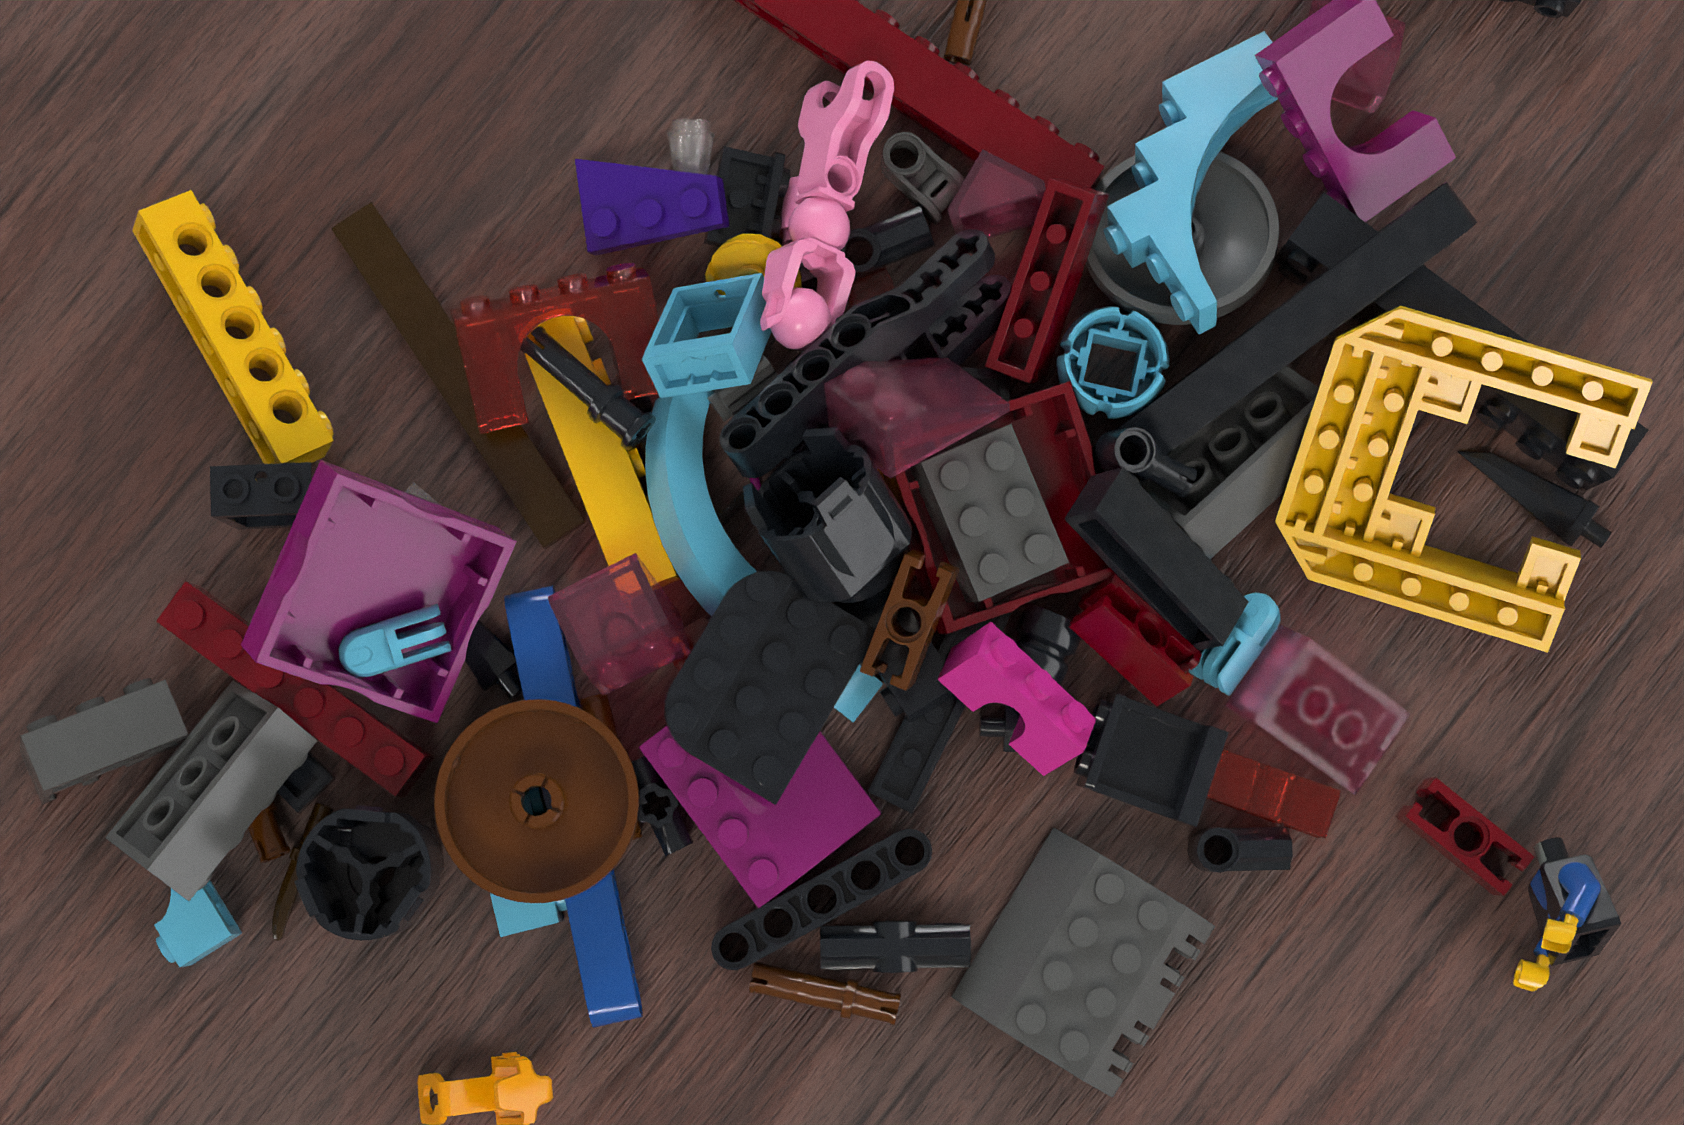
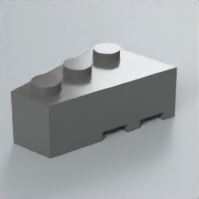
[20,678,188,805]

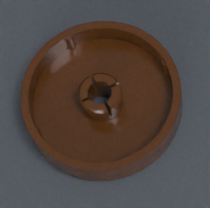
[434,699,640,903]

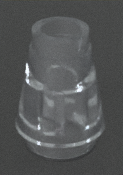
[667,119,715,174]

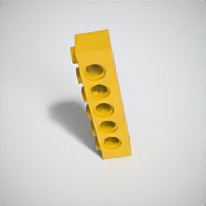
[132,190,334,464]

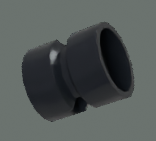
[1015,604,1082,686]

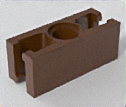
[860,549,960,691]

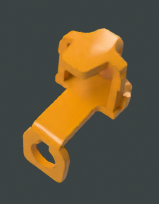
[417,1052,553,1125]

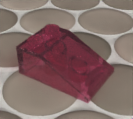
[824,358,1010,479]
[1225,624,1410,795]

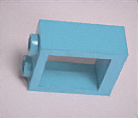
[642,273,772,398]

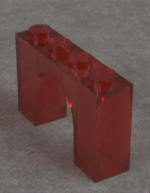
[450,263,659,434]

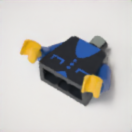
[1513,837,1621,991]

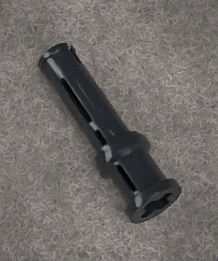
[520,326,656,451]

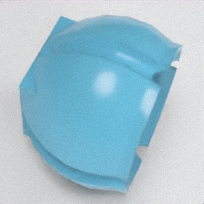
[1056,306,1170,419]

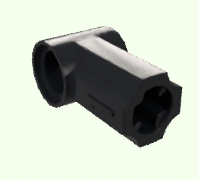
[1187,826,1293,873]

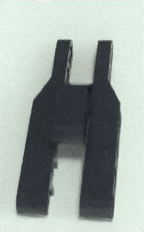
[719,229,1012,486]

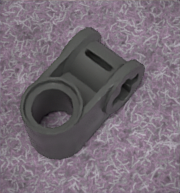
[880,132,971,224]

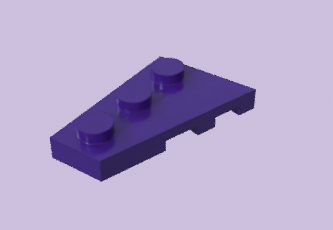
[575,159,730,256]

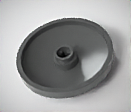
[1086,152,1279,325]

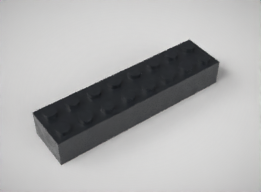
[1275,192,1649,490]

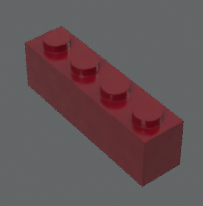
[985,178,1109,383]

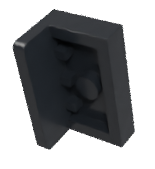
[703,146,790,247]

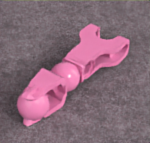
[760,61,894,350]

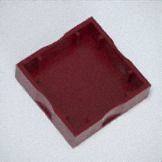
[874,381,1117,634]

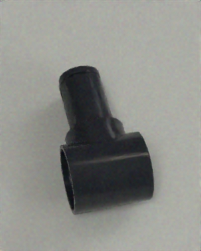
[1095,427,1197,498]

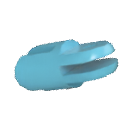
[1189,592,1281,696]
[339,604,452,677]

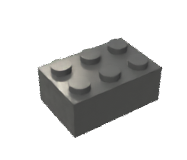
[909,424,1069,603]

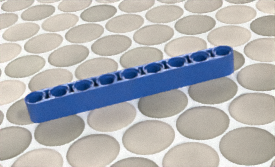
[504,585,643,1028]

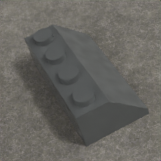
[1139,366,1319,559]
[105,680,317,901]

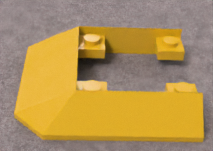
[1275,306,1653,653]

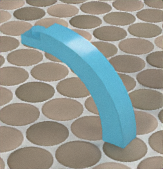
[645,390,757,616]

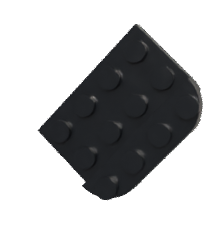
[664,571,876,805]

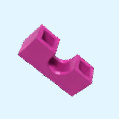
[937,622,1096,776]

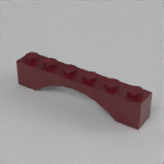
[156,581,434,797]

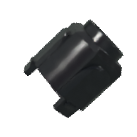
[743,427,912,603]
[294,805,444,941]

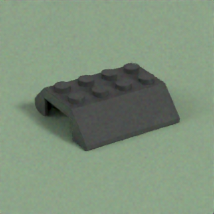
[951,827,1215,1098]

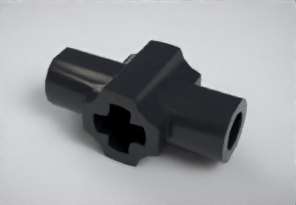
[632,756,693,856]

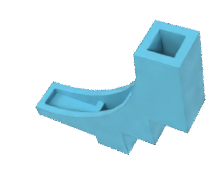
[1104,31,1278,334]

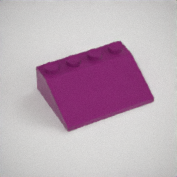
[639,726,881,908]

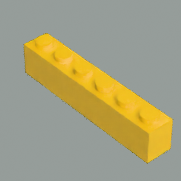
[513,303,679,601]

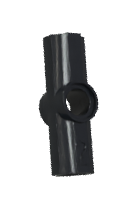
[799,206,936,292]
[820,921,971,973]

